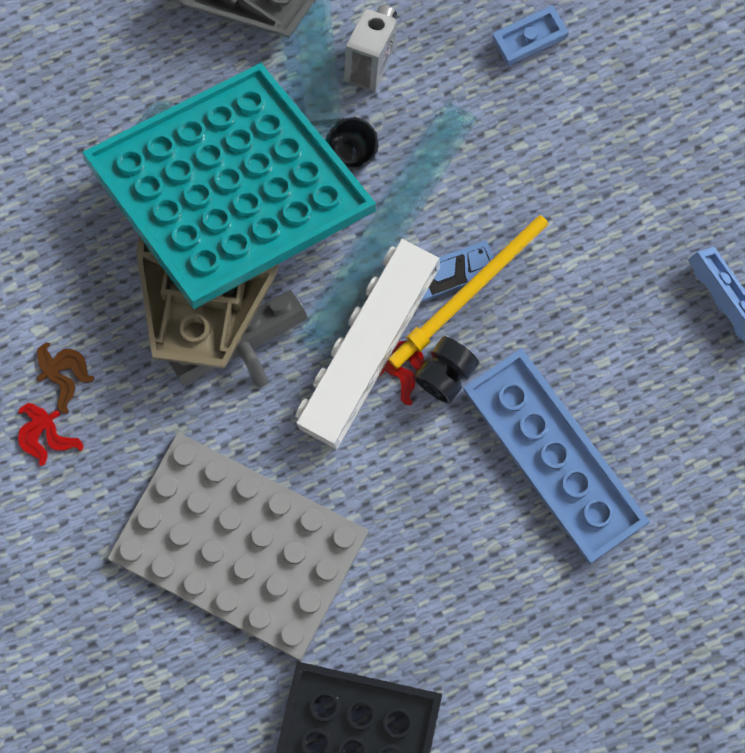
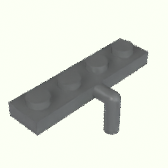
[169,290,308,387]

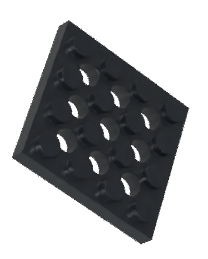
[276,661,442,753]

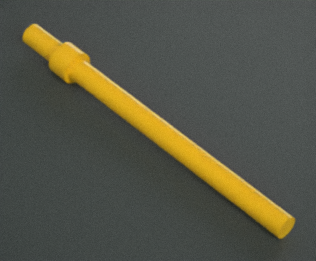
[388,215,549,369]

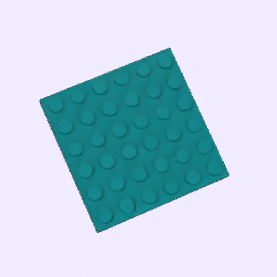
[82,63,376,309]

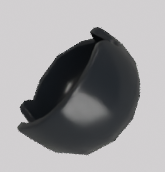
[325,117,379,173]

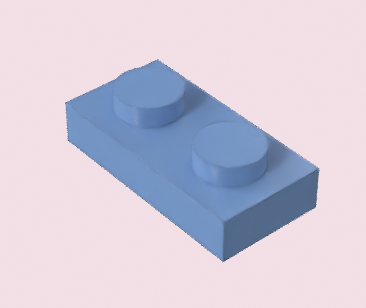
[492,5,569,66]

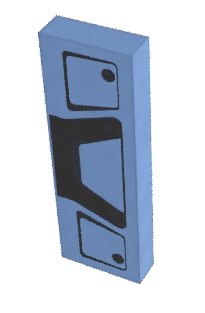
[421,240,499,303]

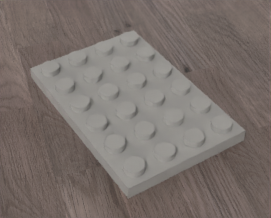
[107,432,369,661]

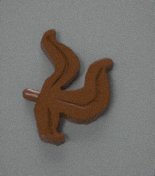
[36,342,95,414]

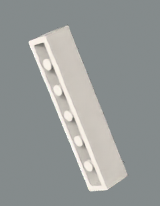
[295,239,440,450]

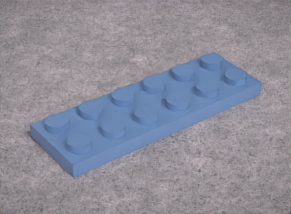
[463,348,650,565]

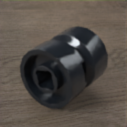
[413,336,480,404]

